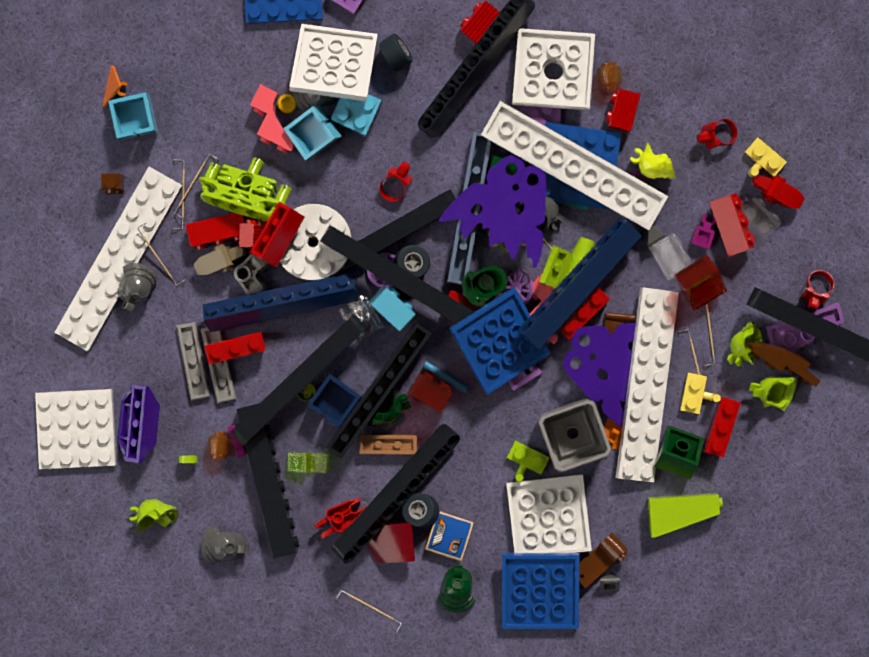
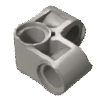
[234,254,271,295]

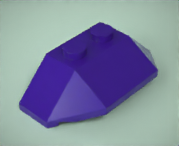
[118,384,160,463]

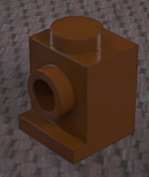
[101,173,125,194]

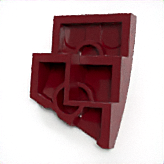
[367,522,415,563]

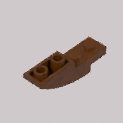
[747,343,820,387]

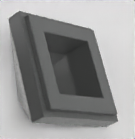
[640,225,665,246]
[600,574,620,592]

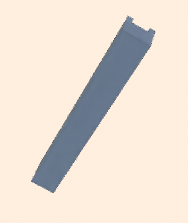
[447,131,491,285]

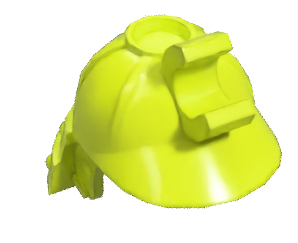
[630,142,676,179]

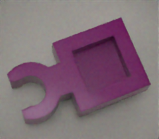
[690,213,716,250]
[227,424,247,458]

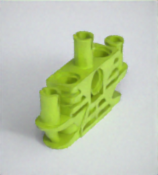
[199,158,292,222]

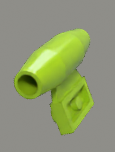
[539,237,595,288]

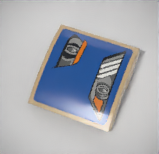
[425,512,474,561]

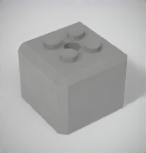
[537,398,611,472]

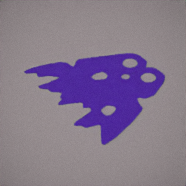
[439,156,546,268]
[563,323,636,427]

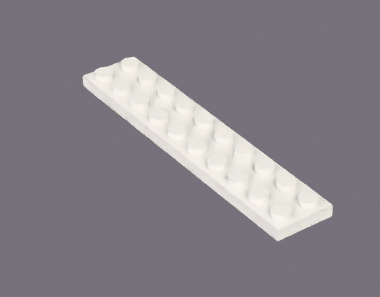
[481,101,668,230]
[54,167,183,351]
[616,287,679,482]

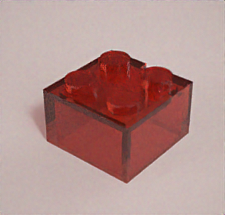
[674,255,727,311]
[408,371,453,413]

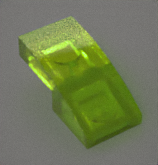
[287,452,329,473]

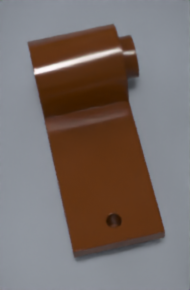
[579,532,628,589]

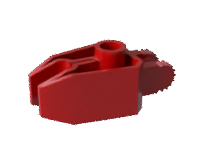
[752,175,805,209]
[314,498,366,539]

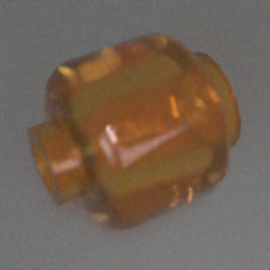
[597,62,623,91]
[207,431,232,459]

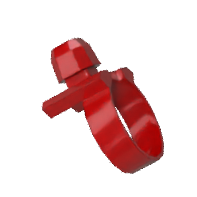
[696,119,738,150]
[379,162,413,202]
[801,270,834,311]

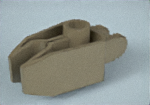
[193,244,247,275]

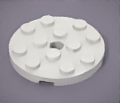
[280,204,352,281]

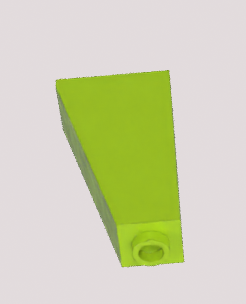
[648,493,723,538]

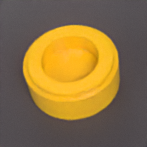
[277,94,297,114]

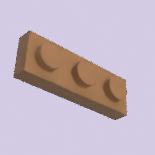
[359,434,417,454]

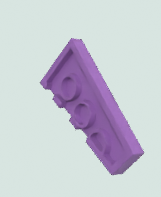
[764,302,845,353]

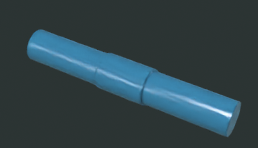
[423,361,469,394]

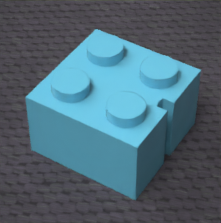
[108,92,158,141]
[330,94,382,137]
[284,105,342,160]
[369,285,415,331]

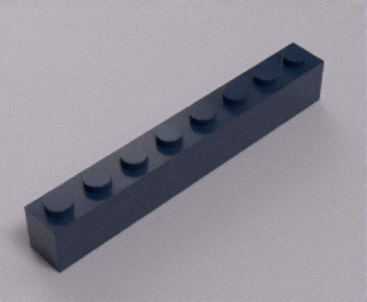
[517,218,641,350]
[203,273,359,332]

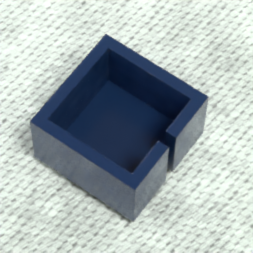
[307,373,362,428]

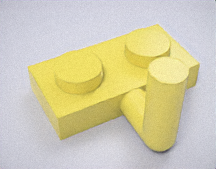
[744,137,787,177]
[680,373,721,414]

